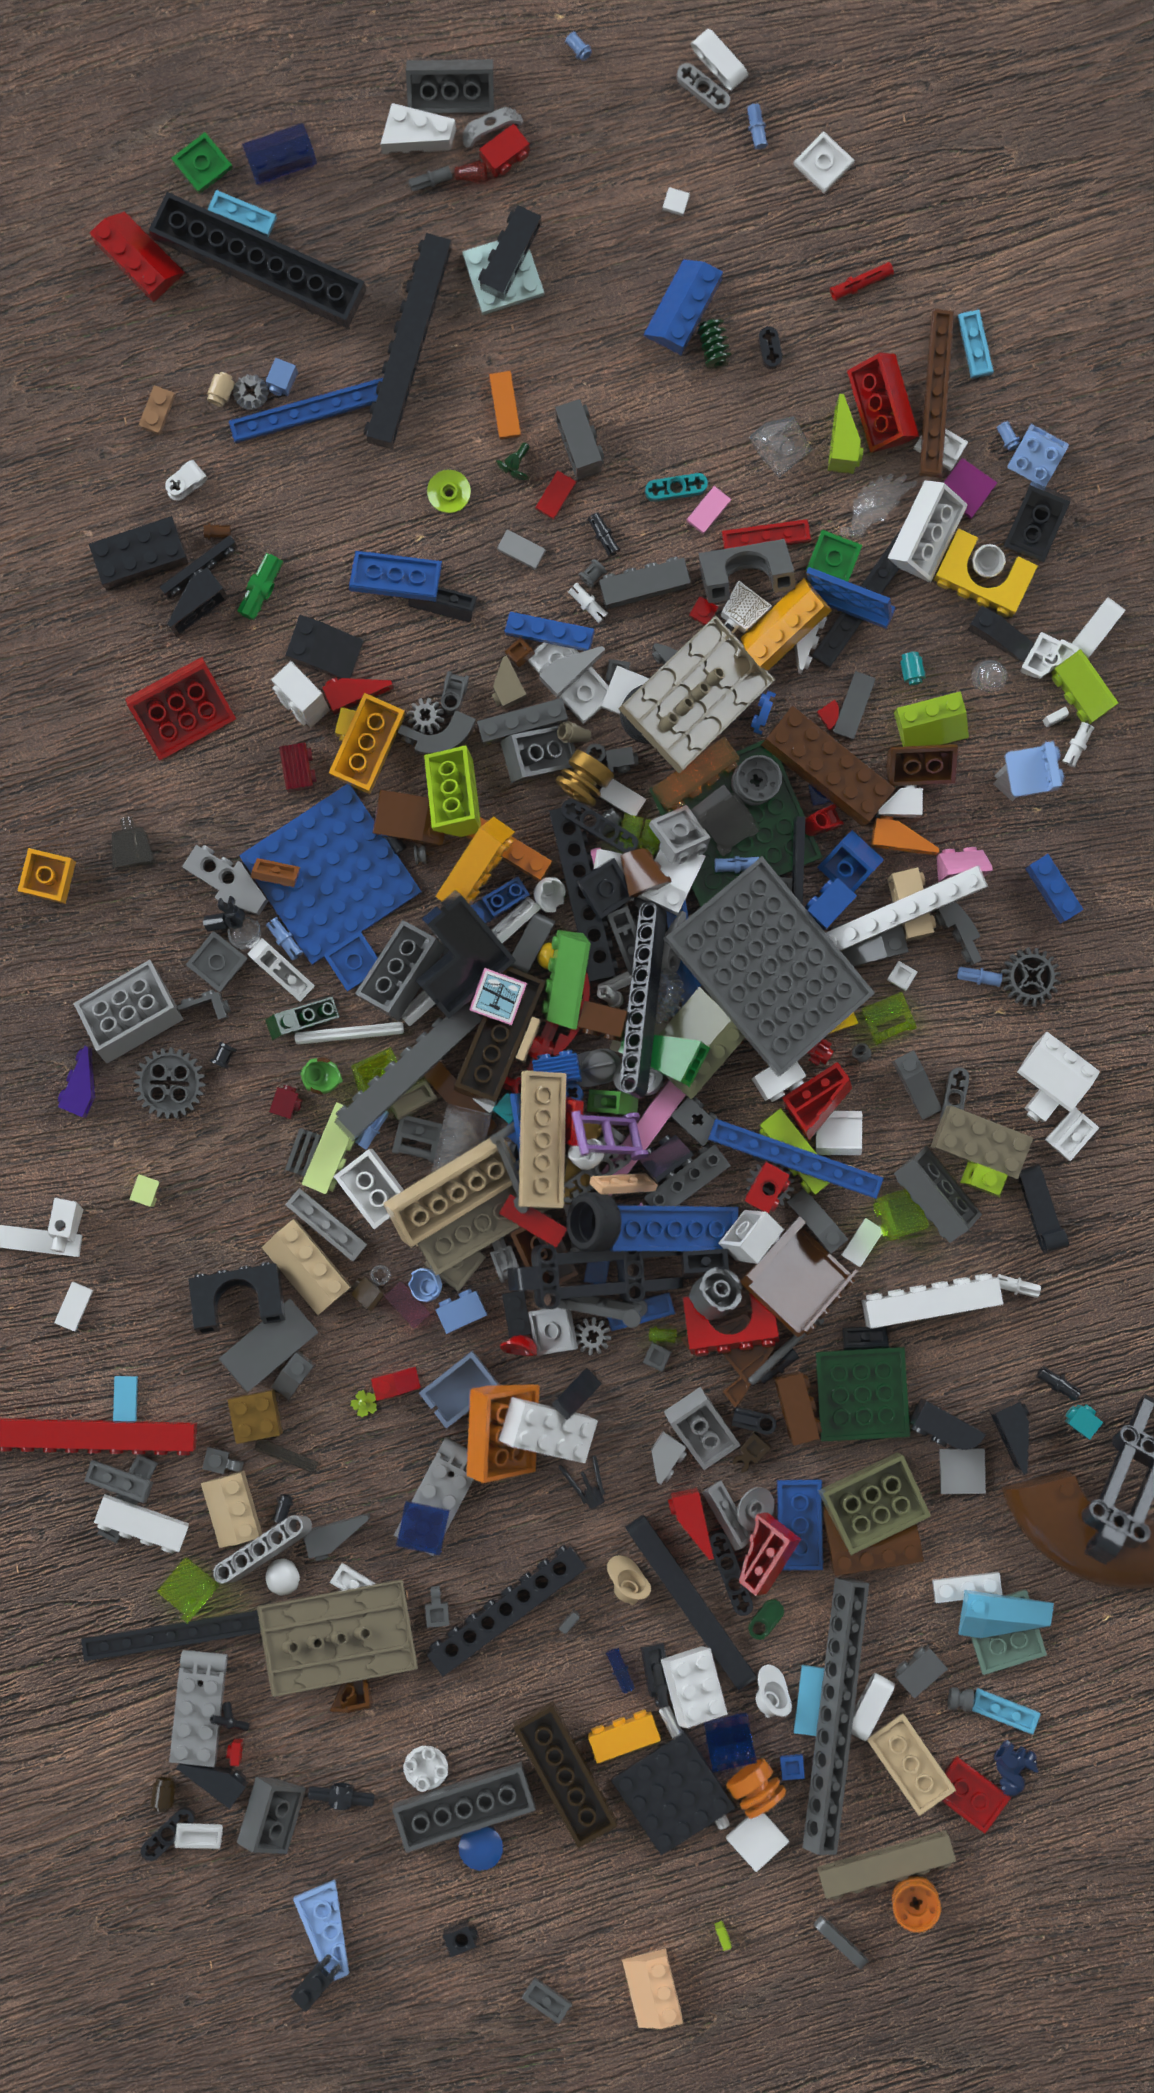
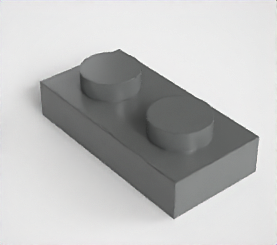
[522,1977,572,2024]

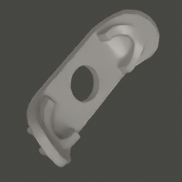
[463,107,524,148]

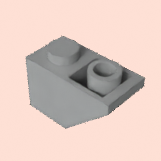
[651,1431,687,1484]

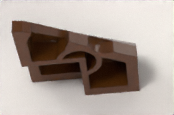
[620,848,672,897]

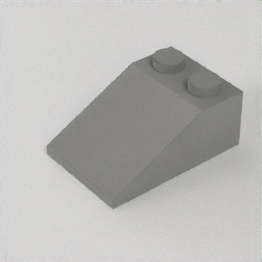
[664,1387,741,1470]

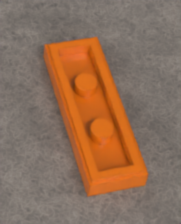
[489,371,521,440]

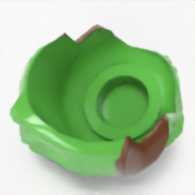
[300,1057,343,1095]

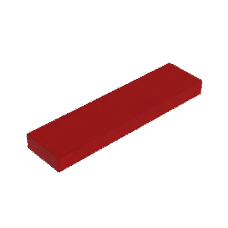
[722,519,811,549]

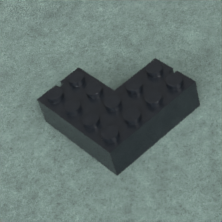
[415,890,516,1018]

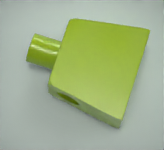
[960,1162,1008,1198]

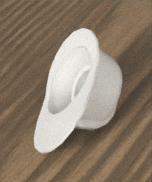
[756,1664,792,1718]

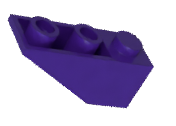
[57,1046,95,1118]

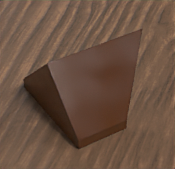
[329,1679,373,1713]

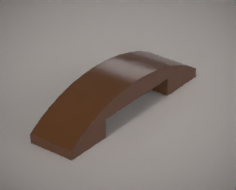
[424,1062,498,1140]

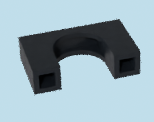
[188,1262,286,1336]

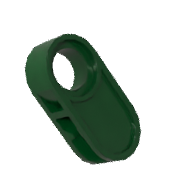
[748,1599,784,1640]

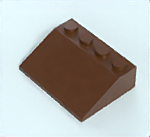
[822,1505,924,1576]

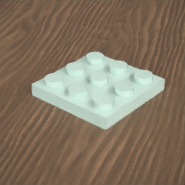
[462,241,544,315]

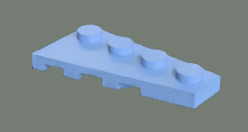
[293,1879,349,1981]

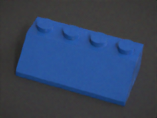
[643,260,723,356]

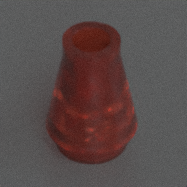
[454,160,487,183]

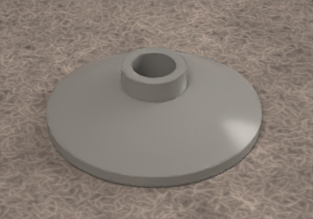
[737,1487,774,1531]

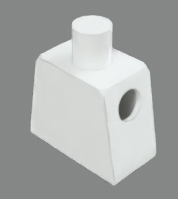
[48,1198,83,1253]

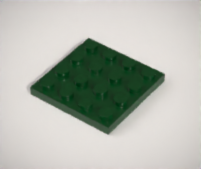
[815,1347,910,1442]

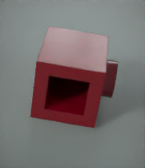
[269,1085,302,1119]

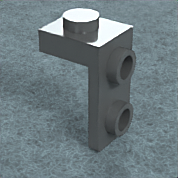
[176,990,231,1021]

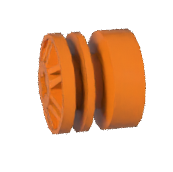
[726,1758,787,1819]
[892,1875,941,1932]

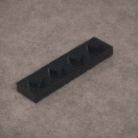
[160,535,238,598]

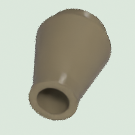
[557,721,591,743]

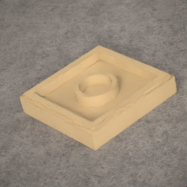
[516,1017,541,1063]

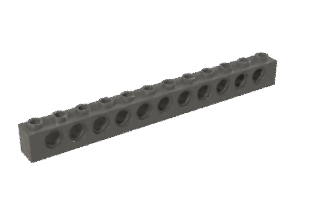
[803,1578,869,1855]

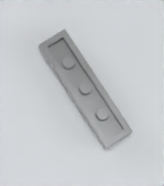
[285,1188,368,1262]

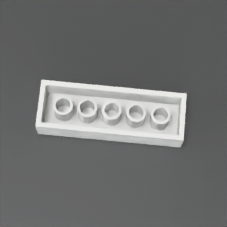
[861,1273,1003,1328]

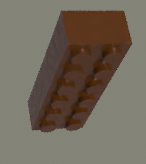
[761,705,895,827]

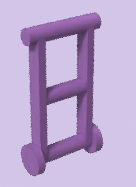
[572,1111,649,1160]

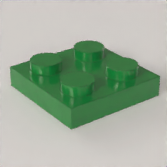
[171,132,233,194]
[806,530,862,582]

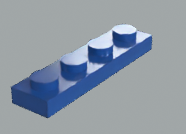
[504,612,595,651]

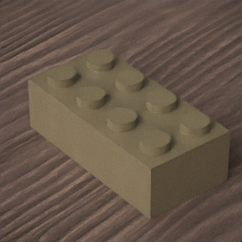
[930,1106,1033,1179]

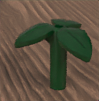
[496,442,530,480]

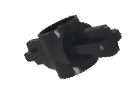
[308,1783,375,1810]

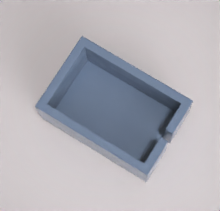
[419,1350,500,1428]

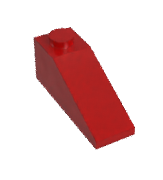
[322,678,394,715]

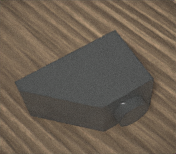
[271,1351,316,1400]

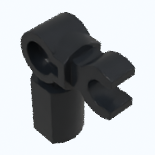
[203,896,246,932]

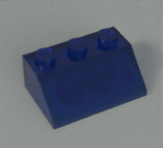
[242,123,317,185]

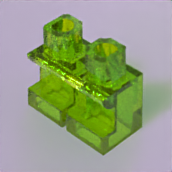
[619,814,660,856]

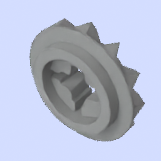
[233,374,268,409]

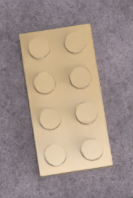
[867,1713,956,1816]

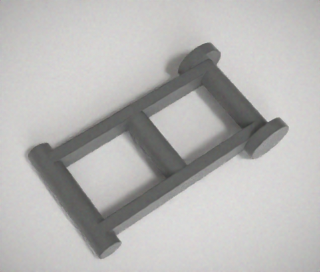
[490,1122,530,1213]
[558,1296,648,1328]

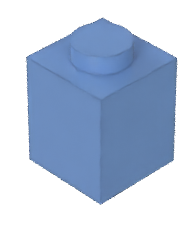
[266,358,298,396]

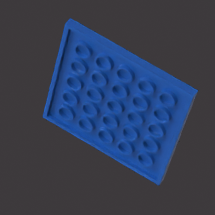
[239,784,422,965]

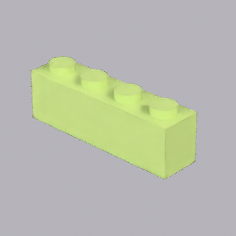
[302,1102,355,1195]

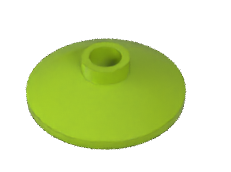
[427,470,471,513]

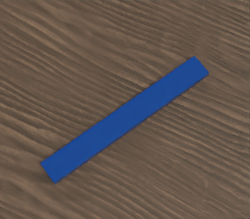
[229,378,383,444]
[708,1119,884,1199]

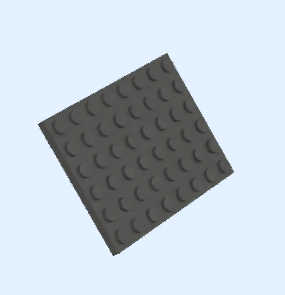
[663,857,875,1077]

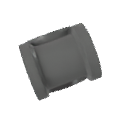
[441,671,470,716]

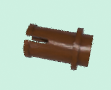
[203,523,231,540]

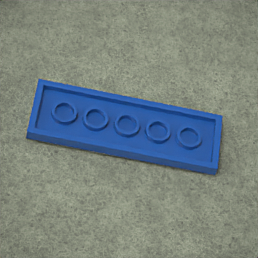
[610,1205,738,1251]

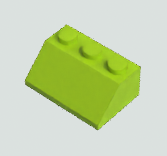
[1051,649,1118,725]
[894,691,969,747]

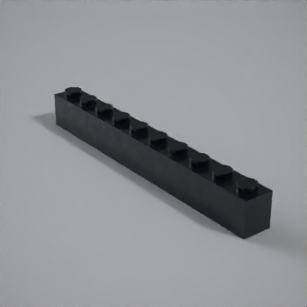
[364,233,452,450]

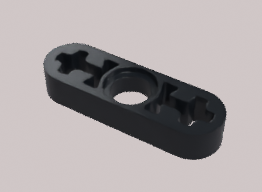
[140,1807,195,1861]

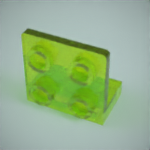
[157,1557,219,1624]

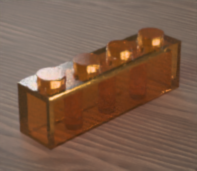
[652,736,740,812]

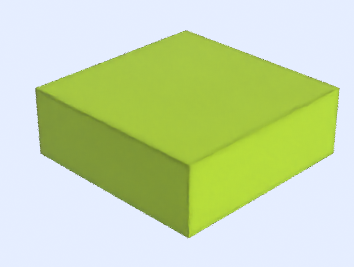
[715,1921,732,1951]

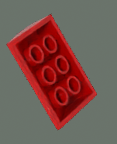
[125,657,236,761]

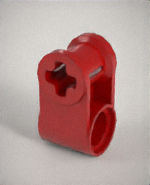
[805,804,844,836]

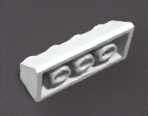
[888,480,968,582]

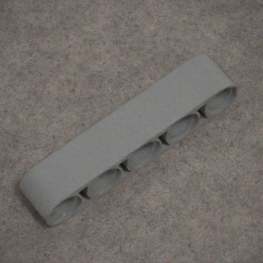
[213,1516,312,1583]

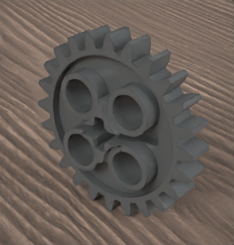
[133,1047,206,1119]

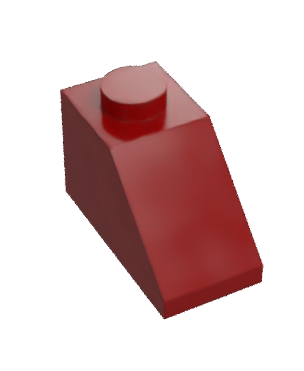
[371,1366,421,1401]

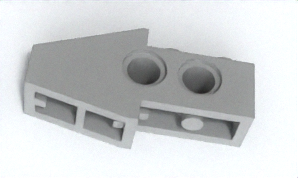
[182,845,268,916]

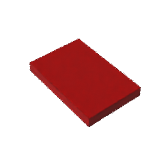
[941,1755,1011,1834]

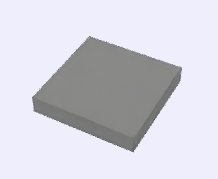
[528,1307,578,1356]
[939,1448,986,1494]

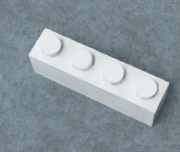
[94,1494,189,1553]

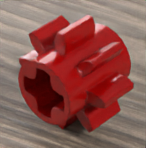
[807,1038,834,1066]

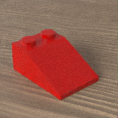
[668,1487,714,1560]

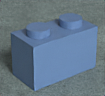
[435,1288,488,1334]

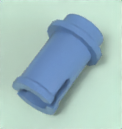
[565,32,592,61]
[996,421,1020,451]

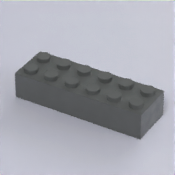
[392,1761,536,1853]

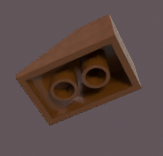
[372,790,445,847]

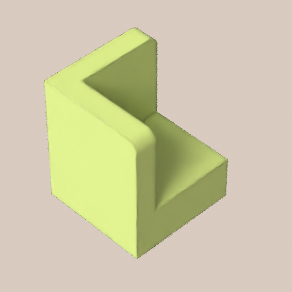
[130,1174,159,1207]

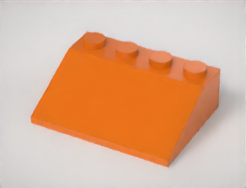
[467,1385,540,1483]

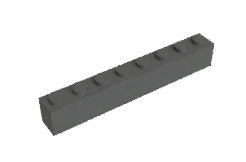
[334,1004,482,1141]

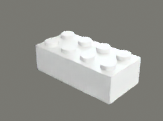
[271,661,330,728]
[499,1397,598,1463]

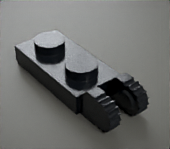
[290,1954,342,2012]

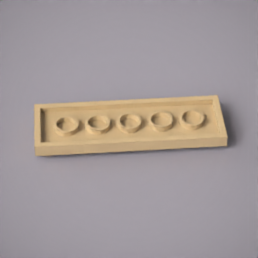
[519,1071,566,1208]

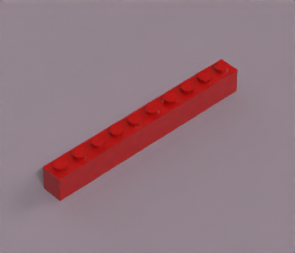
[0,1418,197,1455]

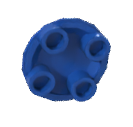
[458,1826,503,1871]

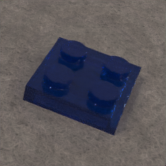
[396,1500,450,1555]

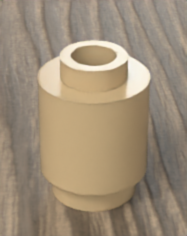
[207,372,235,407]

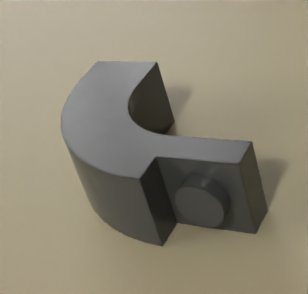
[398,710,476,756]

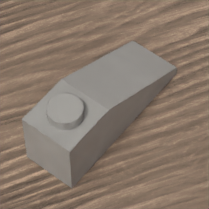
[539,646,605,698]

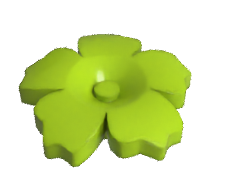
[351,1390,377,1418]

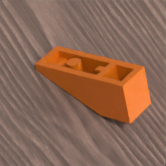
[871,816,940,856]

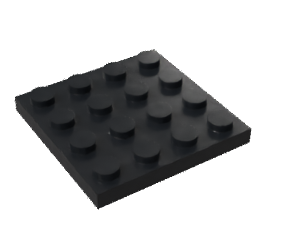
[611,1730,736,1856]

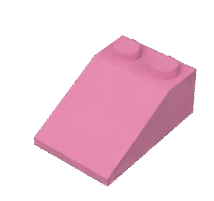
[936,847,993,882]

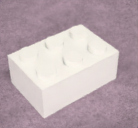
[661,1646,727,1728]

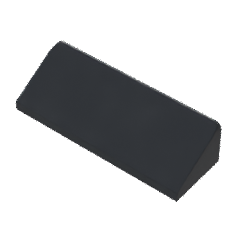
[408,587,478,622]

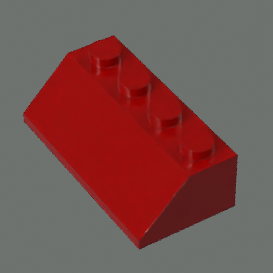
[89,212,185,303]
[847,353,919,453]

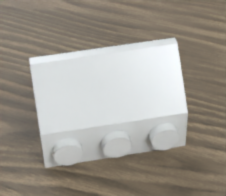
[1017,1032,1100,1112]
[333,1149,404,1229]

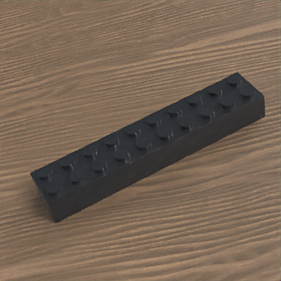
[149,192,366,329]

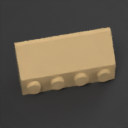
[261,1219,352,1315]

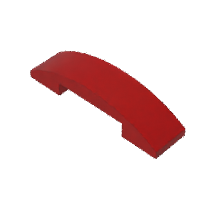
[552,973,590,1056]

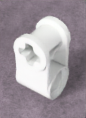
[165,460,208,501]

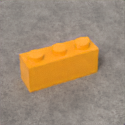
[588,1710,661,1763]

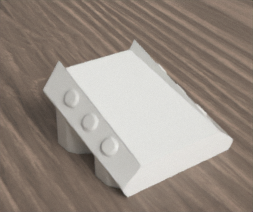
[815,1111,863,1155]

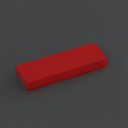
[499,1194,567,1248]

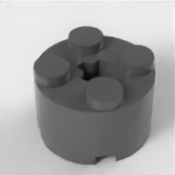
[689,1268,742,1320]

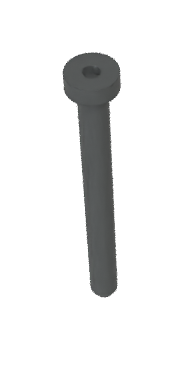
[748,1318,824,1385]

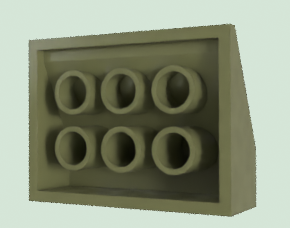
[659,986,745,1100]
[818,1452,931,1555]

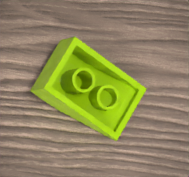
[828,394,864,474]

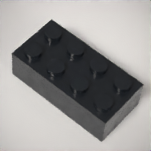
[89,516,189,591]

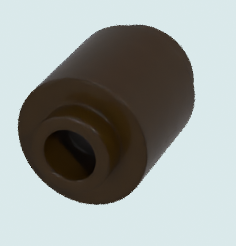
[150,1777,176,1813]

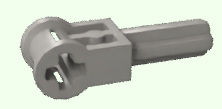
[490,1237,519,1283]

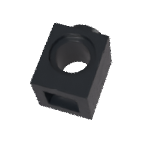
[443,1920,479,1958]

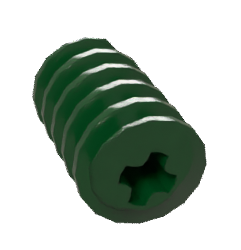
[698,319,732,369]

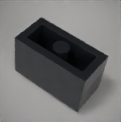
[681,1249,729,1279]

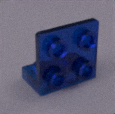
[704,1713,757,1772]

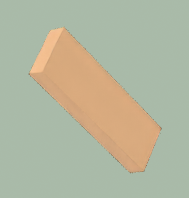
[589,1173,658,1194]

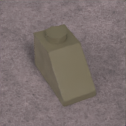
[491,656,527,710]

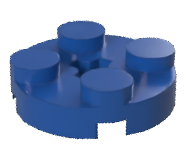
[750,691,776,735]

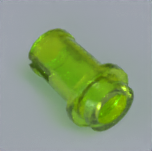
[649,1326,677,1344]

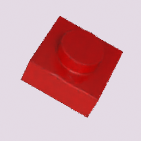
[689,596,719,626]
[227,1738,243,1766]

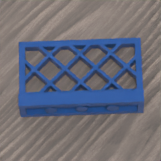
[806,567,896,629]

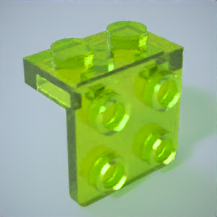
[873,1189,929,1241]

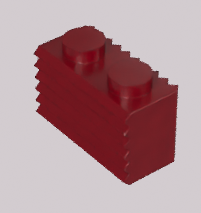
[279,743,317,793]

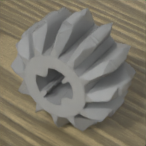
[407,698,444,735]
[575,1317,611,1355]

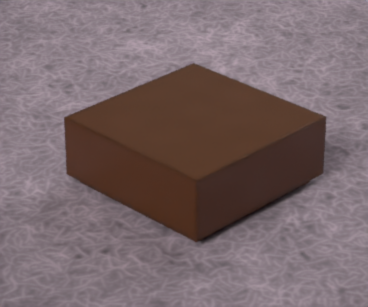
[504,638,535,668]

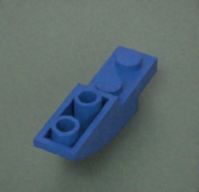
[471,877,530,924]

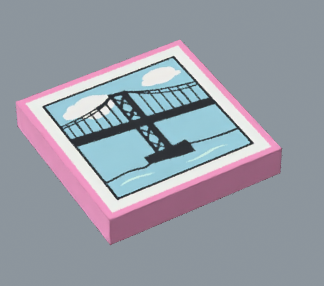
[469,968,527,1025]

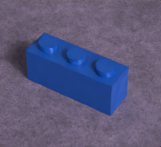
[1025,854,1084,924]

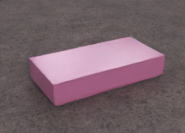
[687,486,731,535]

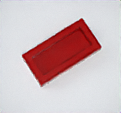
[535,470,576,520]

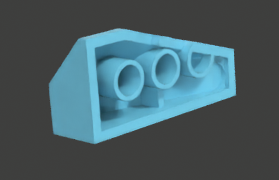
[958,1590,1054,1638]

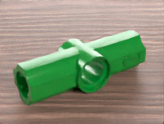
[237,553,283,621]

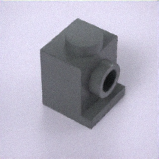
[606,747,639,773]

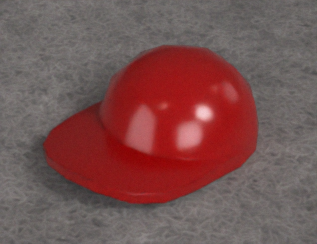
[500,1335,537,1356]

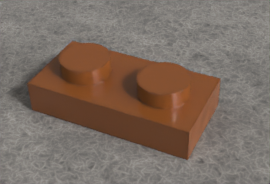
[251,858,300,887]

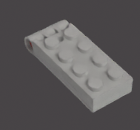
[394,1437,474,1556]
[169,1650,228,1767]

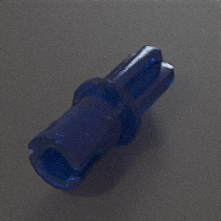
[606,1647,634,1694]

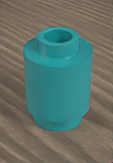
[900,652,926,686]

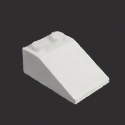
[638,849,706,915]

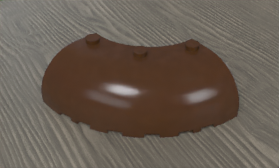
[1001,1470,1154,1589]

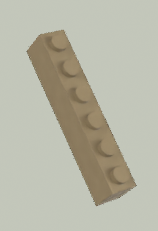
[817,1830,956,1900]

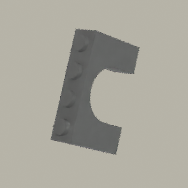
[698,539,795,603]

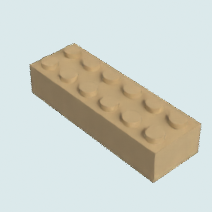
[383,1138,520,1247]

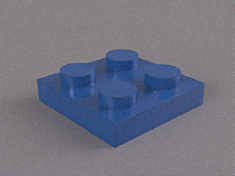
[323,931,378,992]

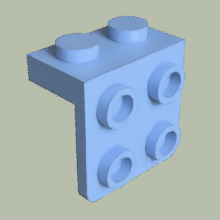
[1005,741,1064,797]

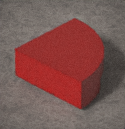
[817,700,839,730]

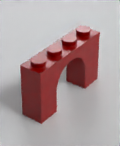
[683,1293,779,1357]

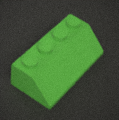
[541,930,591,1030]

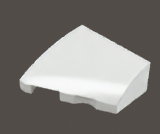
[1020,632,1079,678]

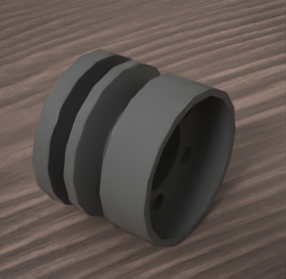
[731,755,782,806]

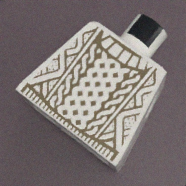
[721,581,772,634]

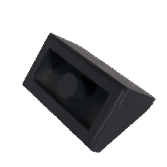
[842,1326,889,1350]

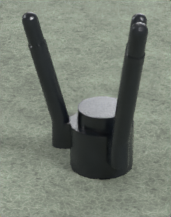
[558,1455,606,1509]

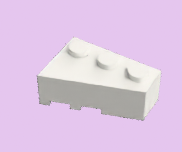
[381,103,456,154]

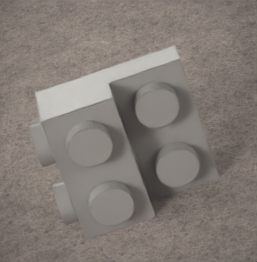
[649,805,711,864]

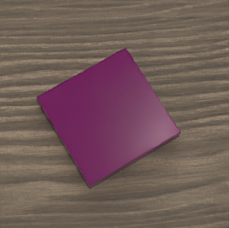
[944,458,997,519]

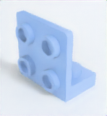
[1008,424,1069,487]

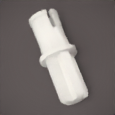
[997,1274,1041,1298]

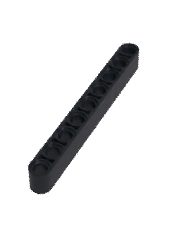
[620,901,667,1098]
[625,1514,757,1691]

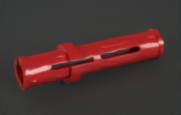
[830,262,894,301]

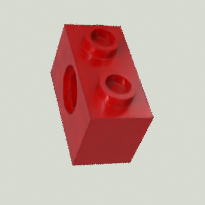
[743,1162,791,1214]

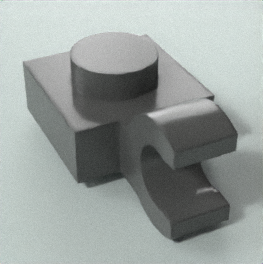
[202,1447,244,1474]
[425,1586,450,1628]

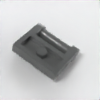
[392,1116,444,1163]

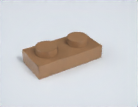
[139,385,175,435]

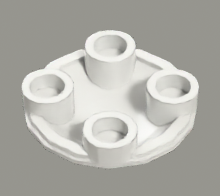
[404,1746,448,1792]

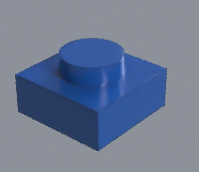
[780,1754,805,1780]

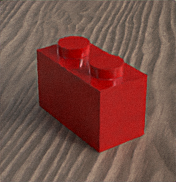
[479,124,530,178]

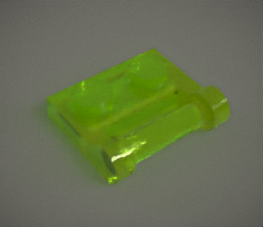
[861,992,917,1045]

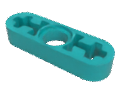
[645,473,708,502]

